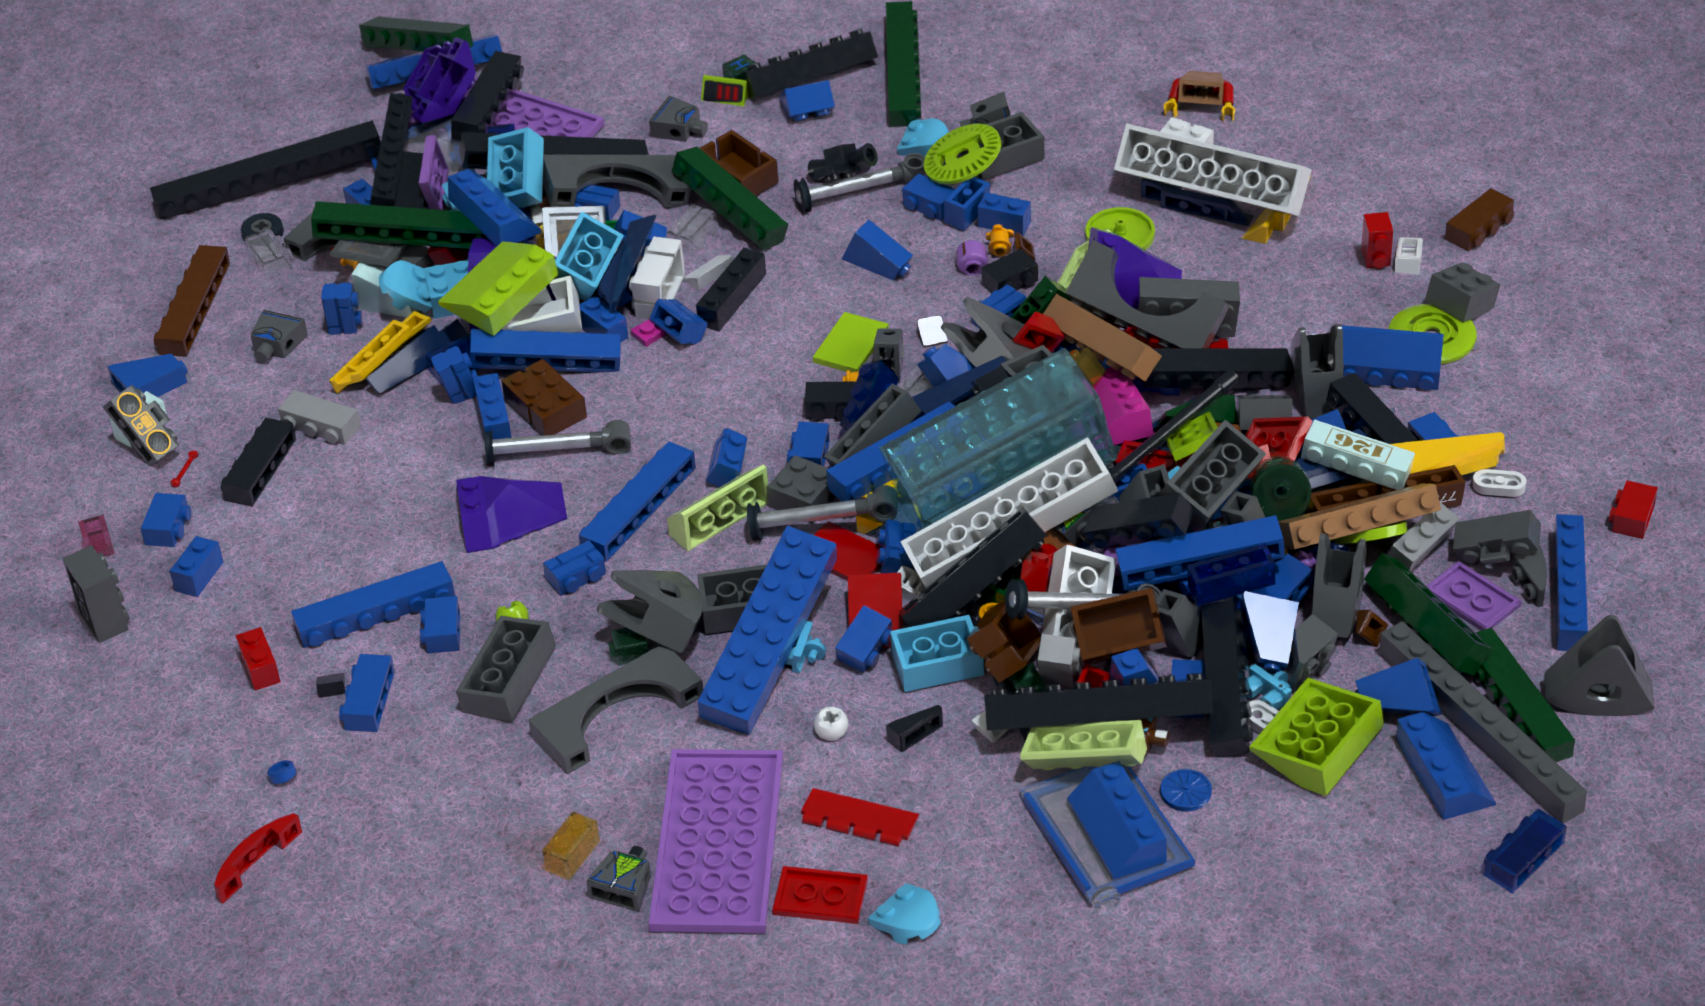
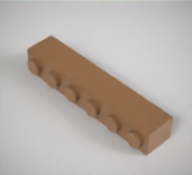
[1043,294,1162,381]
[1278,483,1441,549]

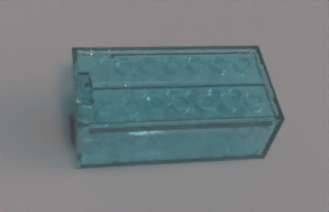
[879,348,1118,532]

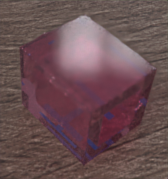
[78,515,114,556]

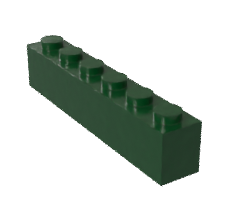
[359,16,474,52]
[671,146,789,250]
[1364,553,1492,676]
[1473,627,1575,762]

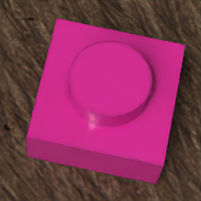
[630,319,665,347]

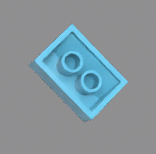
[487,127,544,207]

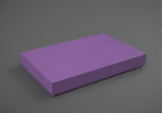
[419,135,449,210]
[1427,561,1522,630]

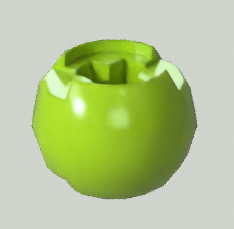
[495,600,529,622]

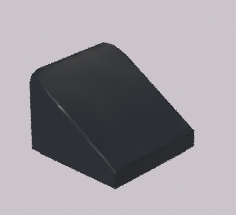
[316,673,346,698]

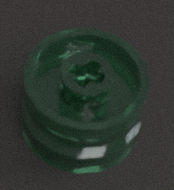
[1249,456,1312,521]

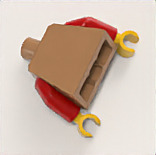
[1163,71,1235,121]

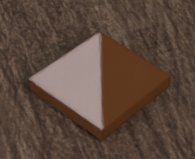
[1013,232,1035,261]

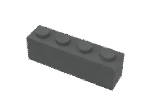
[824,384,921,467]

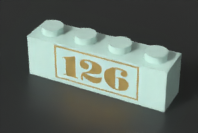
[1301,420,1415,490]

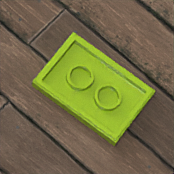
[813,312,889,372]
[1166,412,1218,461]

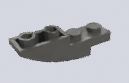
[1510,544,1547,608]

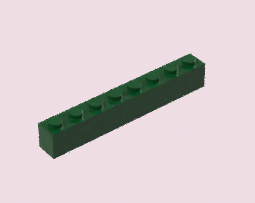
[886,1,922,127]
[311,201,488,249]

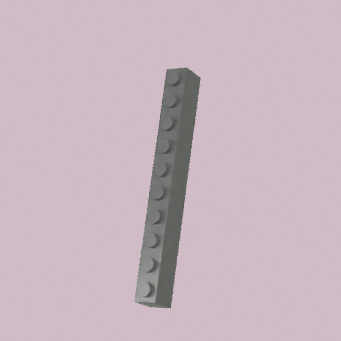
[1379,621,1587,824]

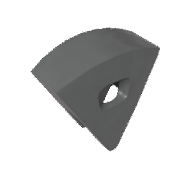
[940,297,1032,367]
[1291,324,1343,418]
[1312,533,1366,638]
[596,570,703,653]
[1544,615,1655,716]

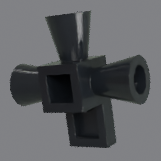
[808,143,878,182]

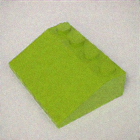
[438,241,558,336]
[1249,678,1384,796]

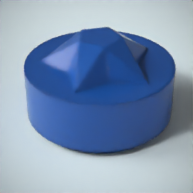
[267,760,297,784]

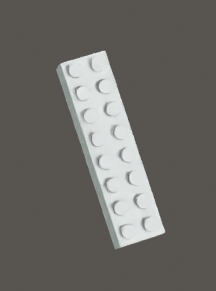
[1114,123,1312,216]
[901,437,1118,588]

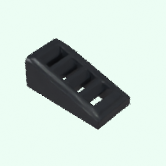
[886,705,943,752]

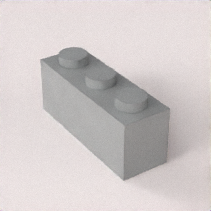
[278,390,361,445]
[1387,501,1460,571]
[1038,634,1081,688]

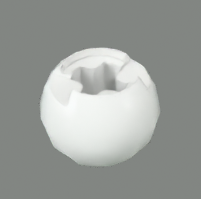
[813,707,849,741]

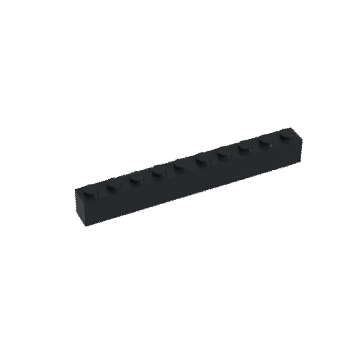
[150,120,381,220]

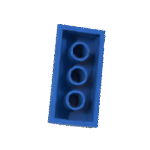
[448,169,541,246]
[1342,325,1444,390]
[1396,712,1496,820]
[1067,761,1167,880]

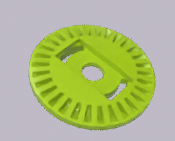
[924,124,1001,184]
[1389,304,1477,364]

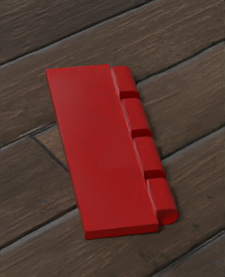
[801,788,919,847]

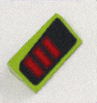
[701,75,749,106]

